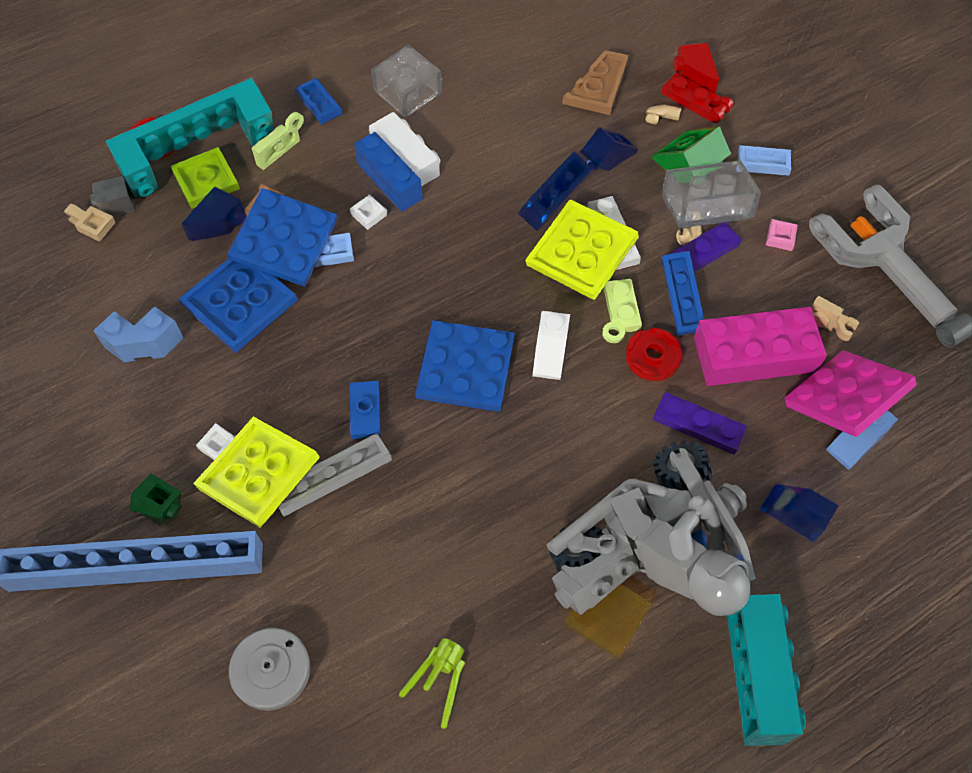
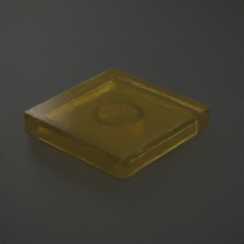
[564,584,652,660]

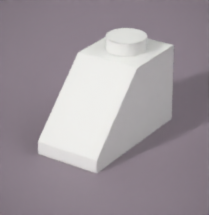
[532,311,570,380]

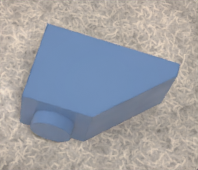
[826,410,898,470]

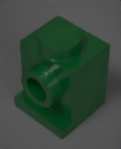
[130,473,182,525]

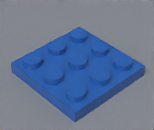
[228,188,337,287]
[178,258,298,353]
[415,320,515,412]

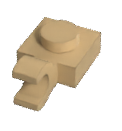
[64,204,116,242]
[811,296,859,341]

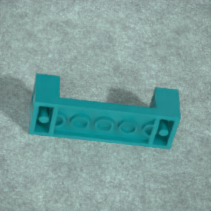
[106,78,274,199]

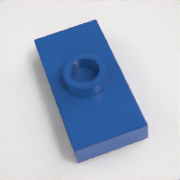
[295,78,342,125]
[350,381,381,439]

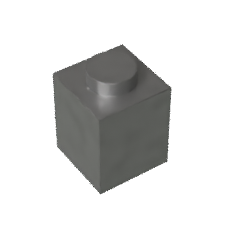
[90,176,135,217]

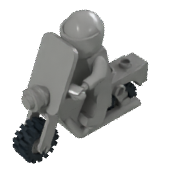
[547,441,755,616]

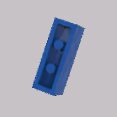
[354,132,423,212]

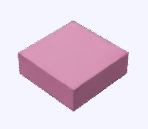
[766,219,798,251]

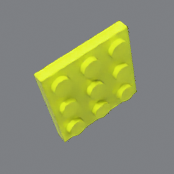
[525,199,639,300]
[193,416,320,528]

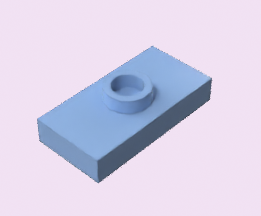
[737,145,791,176]

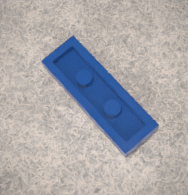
[661,251,704,336]

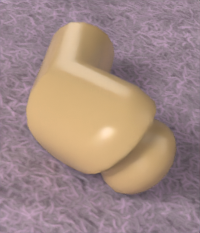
[645,104,681,124]
[676,213,702,246]

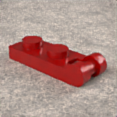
[661,72,734,123]

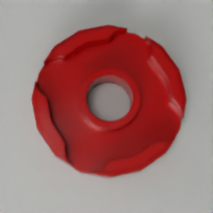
[625,328,683,381]

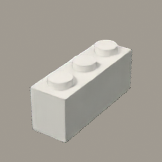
[369,112,440,186]

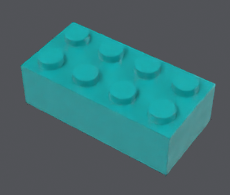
[726,594,806,746]

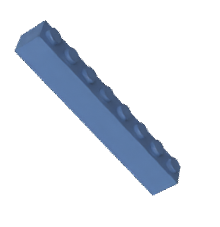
[0,531,263,592]

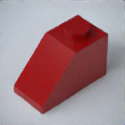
[673,43,719,93]

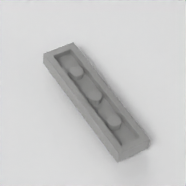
[278,433,392,517]

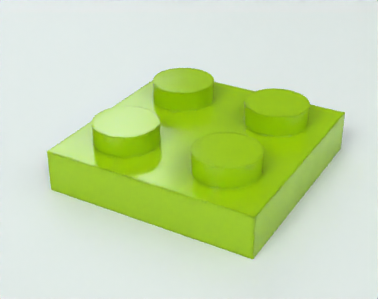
[170,147,240,209]

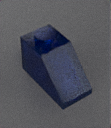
[580,127,639,171]
[182,186,245,241]
[760,484,839,542]

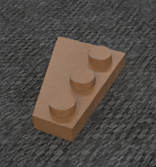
[562,50,629,115]

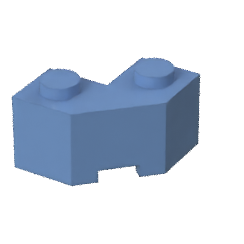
[93,307,184,362]

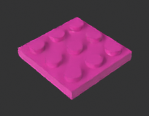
[784,350,916,437]

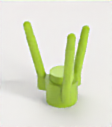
[399,638,465,729]

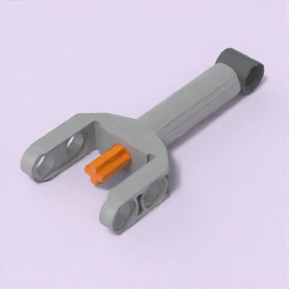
[809,185,972,348]

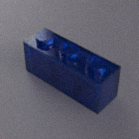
[518,151,593,231]

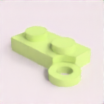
[251,112,304,170]
[602,279,642,343]

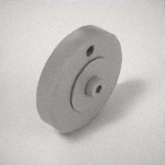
[229,628,311,711]

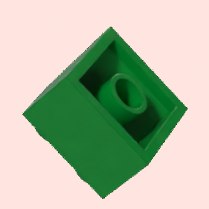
[652,126,731,183]

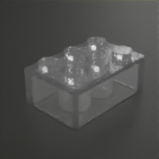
[662,160,761,228]

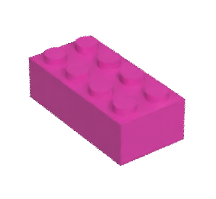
[693,307,827,386]

